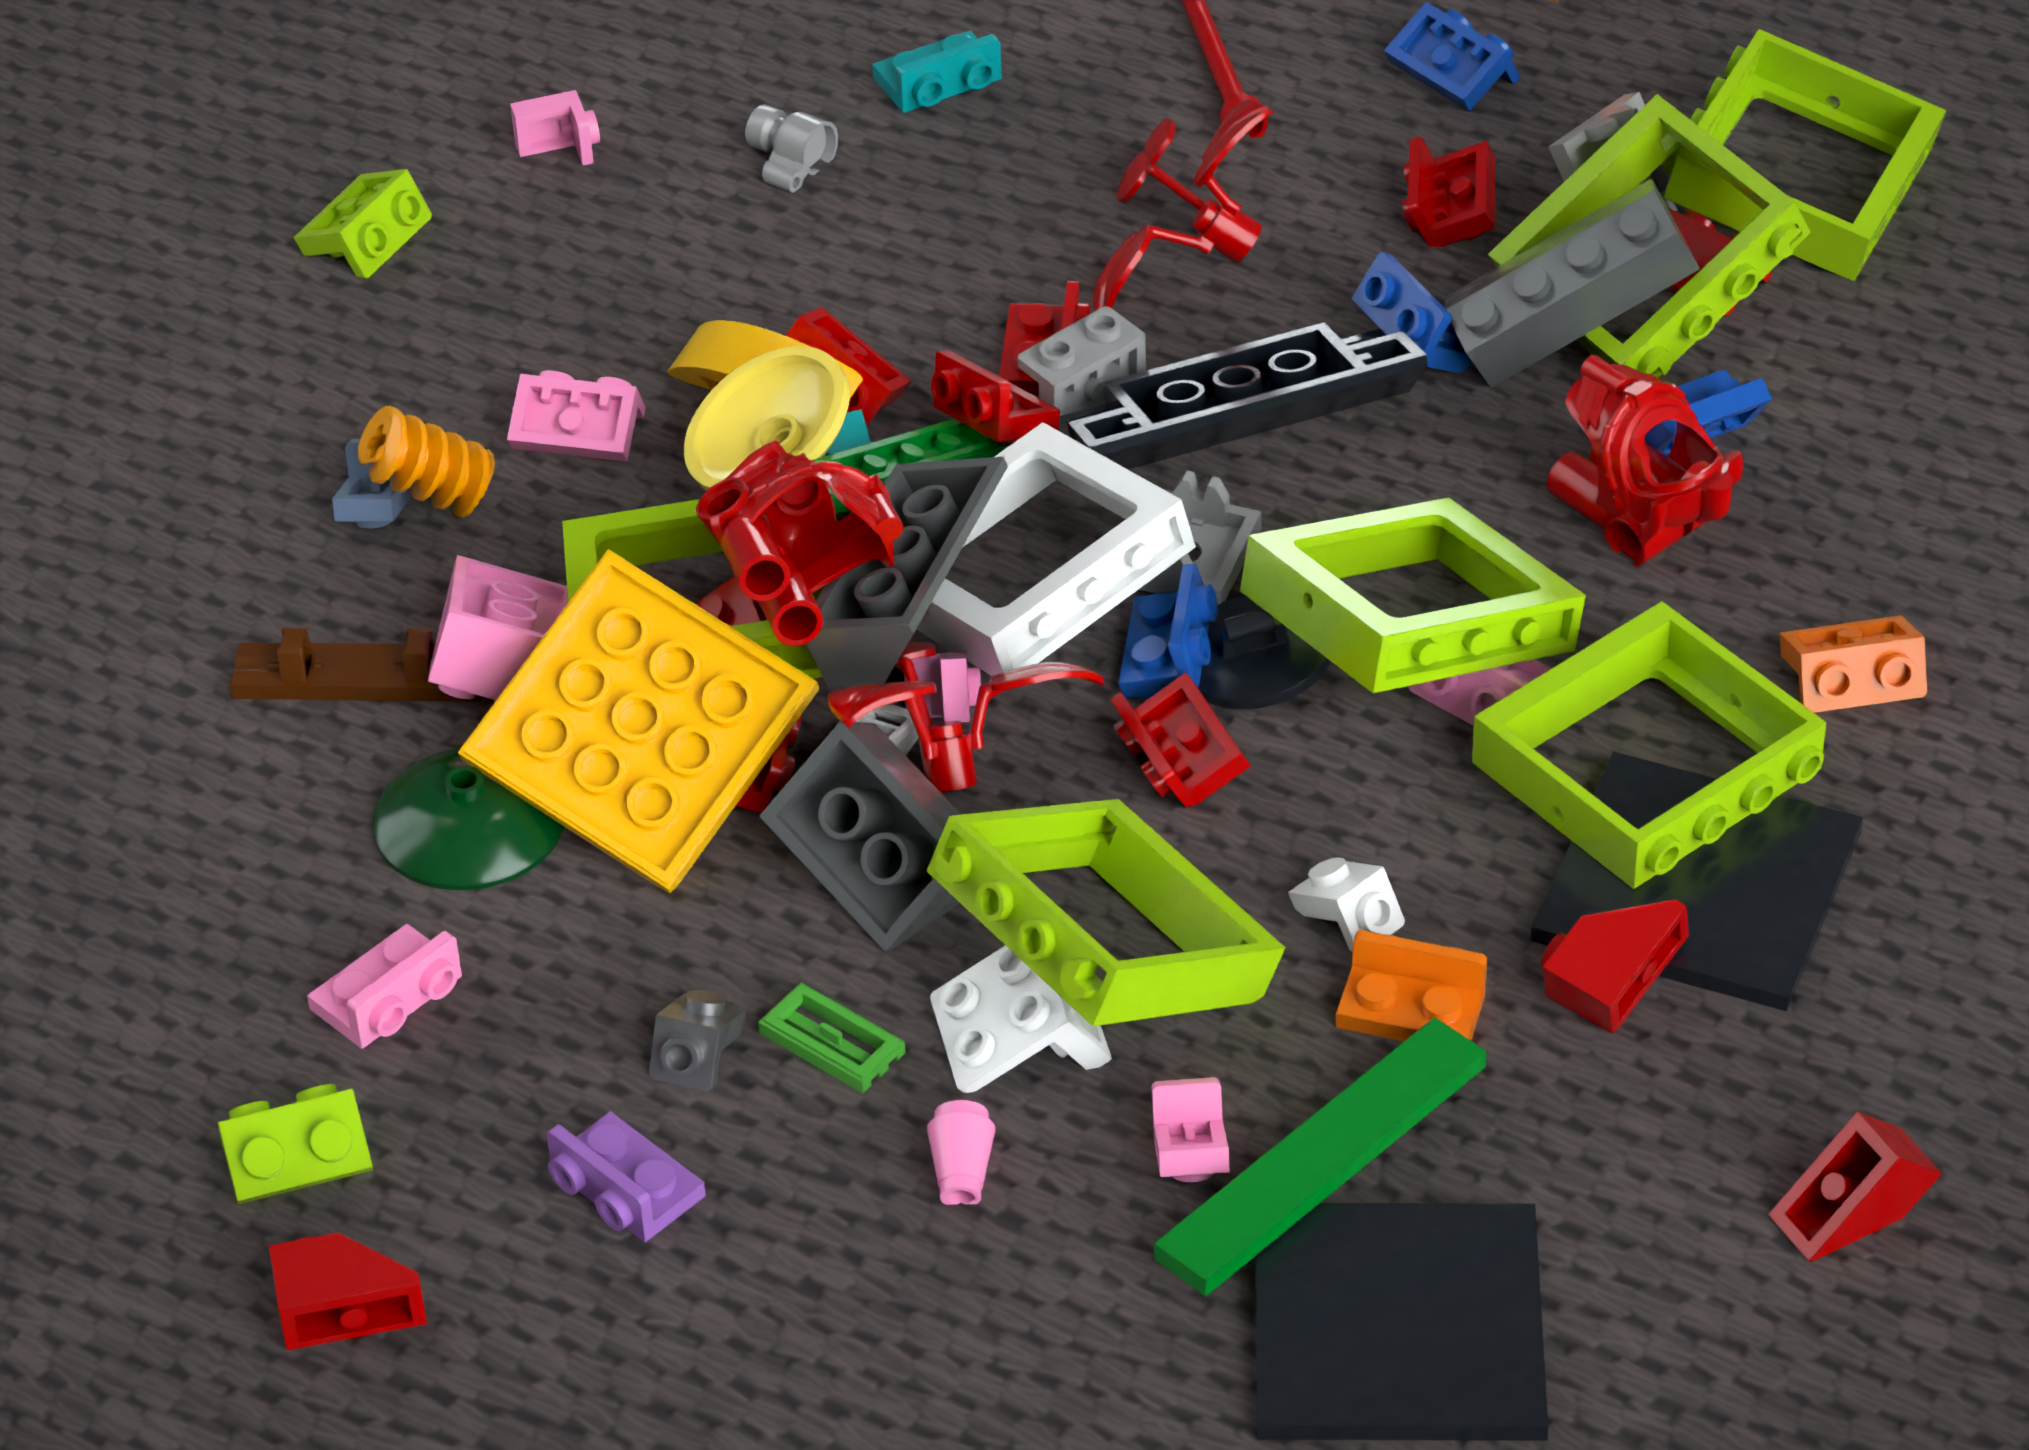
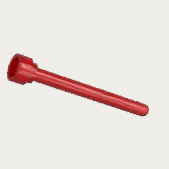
[1181,0,1268,140]

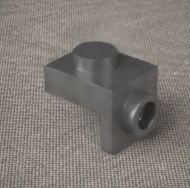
[649,990,747,1092]

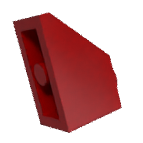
[1541,899,1689,1034]
[1768,1111,1942,1262]
[269,1232,427,1350]

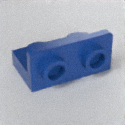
[1384,2,1521,111]
[1351,252,1472,373]
[1645,370,1772,455]
[1119,563,1218,699]

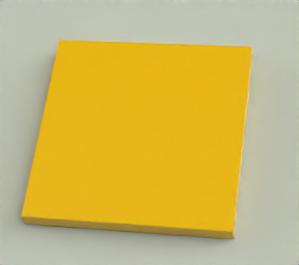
[458,549,819,894]

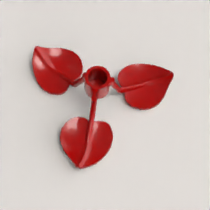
[1093,100,1274,311]
[828,642,1105,792]

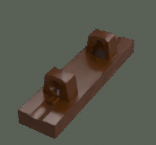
[230,627,482,702]

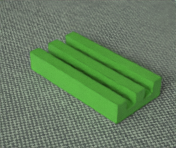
[758,982,906,1094]

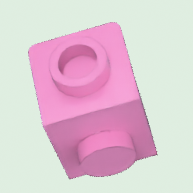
[510,90,600,165]
[905,651,981,722]
[1151,1077,1230,1182]

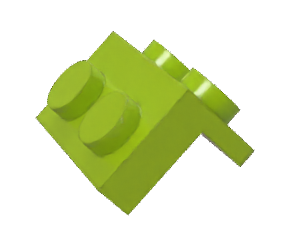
[218,1084,373,1205]

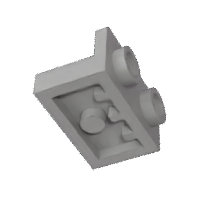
[1018,306,1146,416]

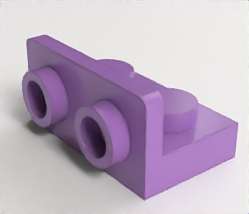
[547,1111,706,1242]

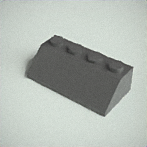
[1445,179,1700,387]
[806,457,1008,688]

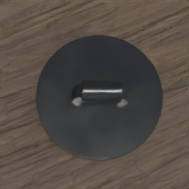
[1199,595,1331,709]

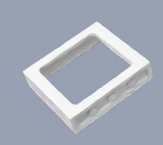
[916,422,1196,676]

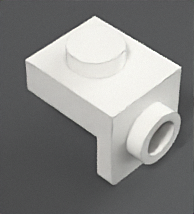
[1288,858,1405,951]

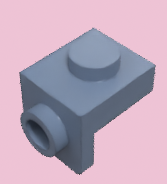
[332,439,412,528]

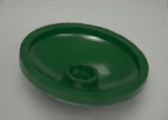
[373,748,564,890]

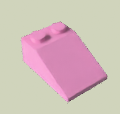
[428,555,568,700]

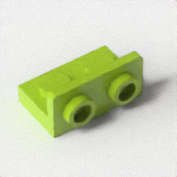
[294,169,432,278]

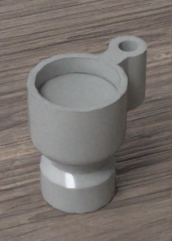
[745,104,838,193]

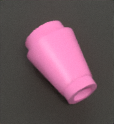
[927,1100,996,1205]

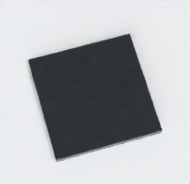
[1531,751,1863,1011]
[1255,1203,1548,1441]

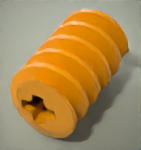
[358,406,495,518]

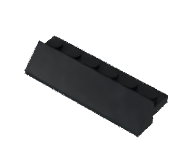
[1059,322,1427,470]

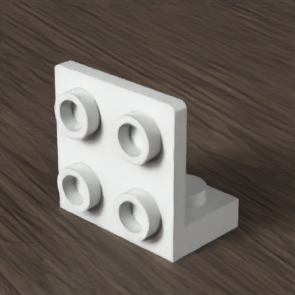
[930,945,1112,1093]

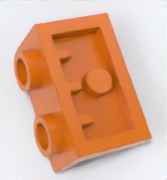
[1780,615,1927,713]
[1336,930,1487,1041]

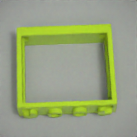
[1488,94,1811,378]
[926,799,1286,1026]

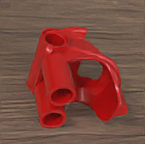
[1547,355,1743,567]
[696,440,903,646]

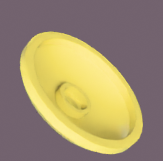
[684,346,850,491]

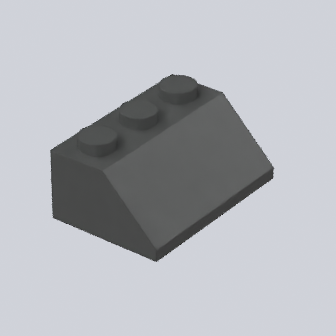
[759,721,961,952]

